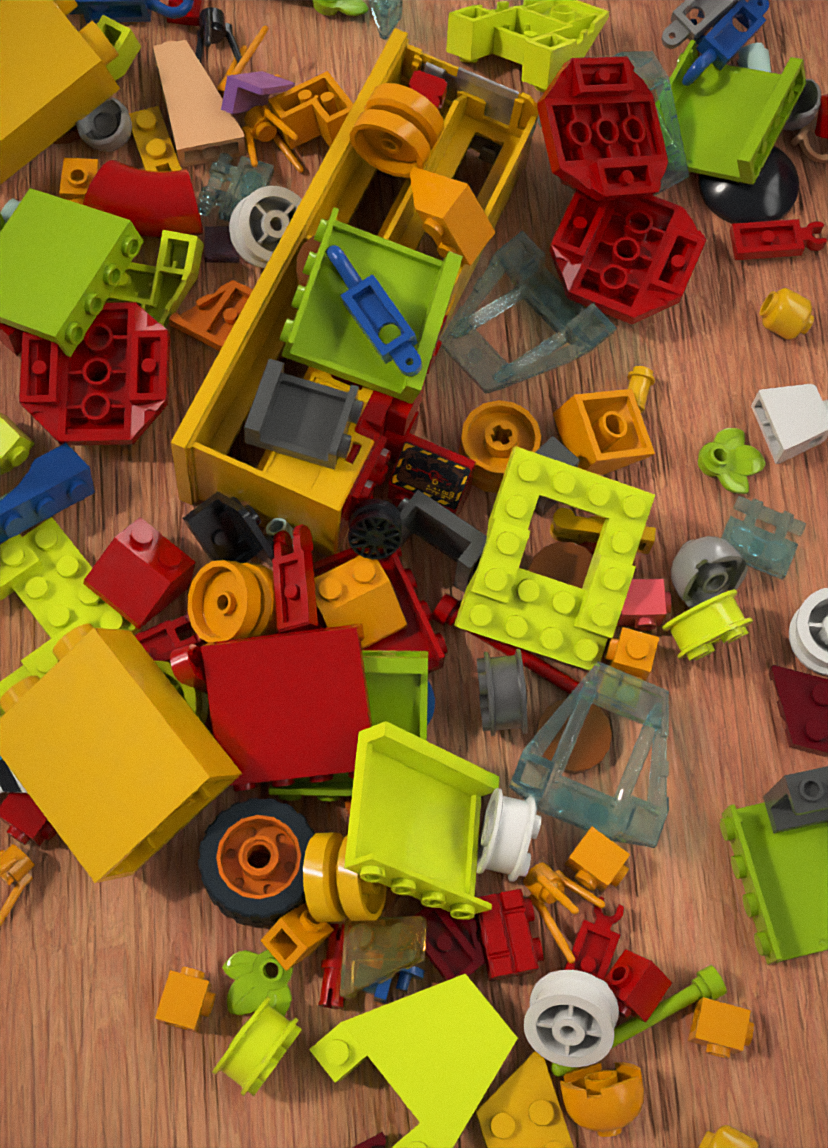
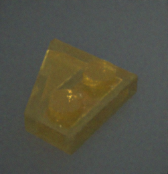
[340,916,427,999]

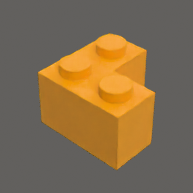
[268,71,353,149]

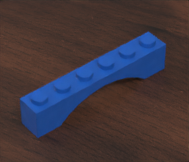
[0,443,95,543]

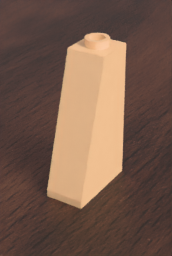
[153,40,246,167]

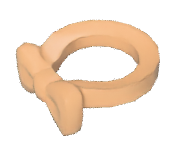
[790,117,828,163]

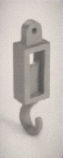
[661,0,739,49]

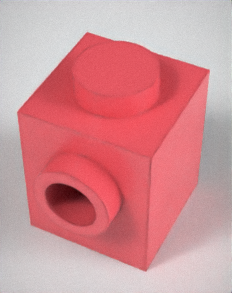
[616,579,671,631]

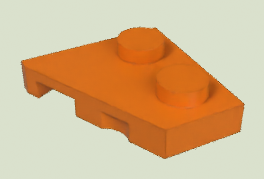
[169,280,253,351]

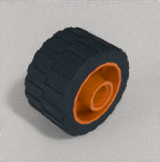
[198,797,315,928]

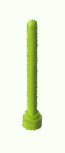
[551,965,727,1077]

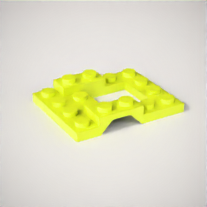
[454,446,655,673]
[0,517,140,718]

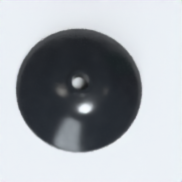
[698,146,799,224]

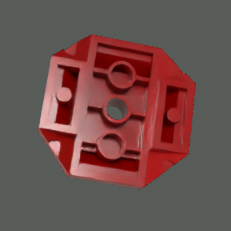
[537,56,668,201]
[549,189,707,325]
[19,302,170,446]

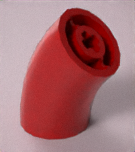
[83,159,204,238]

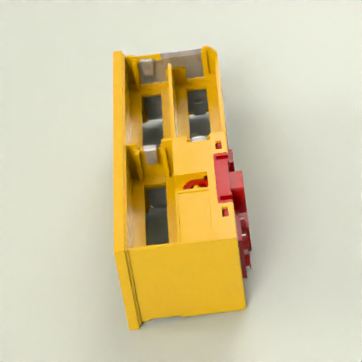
[171,28,539,556]

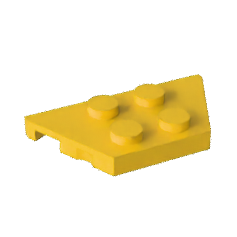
[475,1051,574,1148]

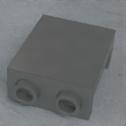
[244,359,364,470]
[397,490,487,593]
[763,766,828,834]

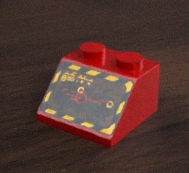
[388,433,476,516]

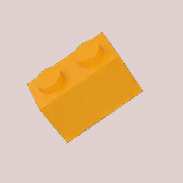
[410,167,495,266]
[553,389,655,475]
[314,551,407,650]

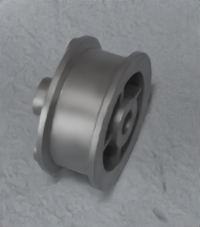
[477,649,528,736]

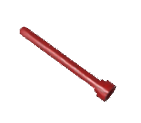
[432,593,593,701]

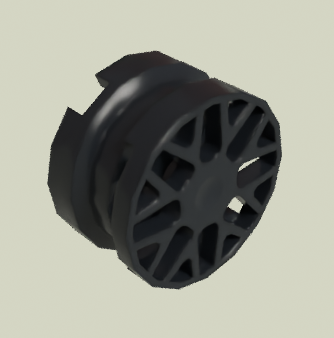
[348,498,402,559]

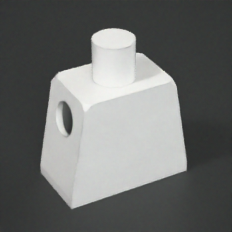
[751,384,828,464]

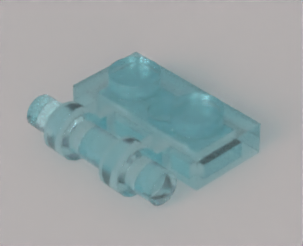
[198,153,274,222]
[721,495,806,580]

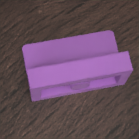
[221,71,295,114]

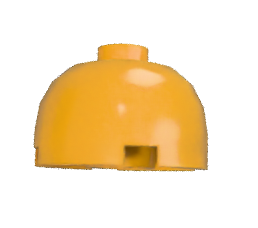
[560,1062,644,1137]

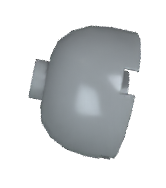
[671,536,748,608]

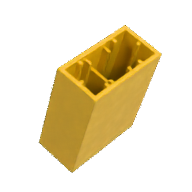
[0,0,120,185]
[0,624,242,883]

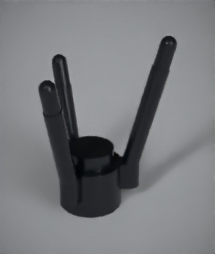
[195,7,242,64]

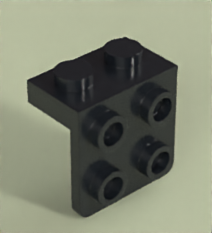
[182,491,274,567]

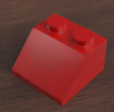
[83,517,196,630]

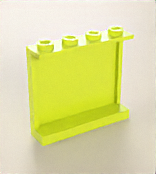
[344,721,500,920]

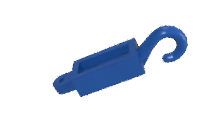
[69,0,194,23]
[682,0,769,87]
[326,245,422,376]

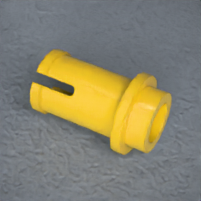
[627,366,655,414]

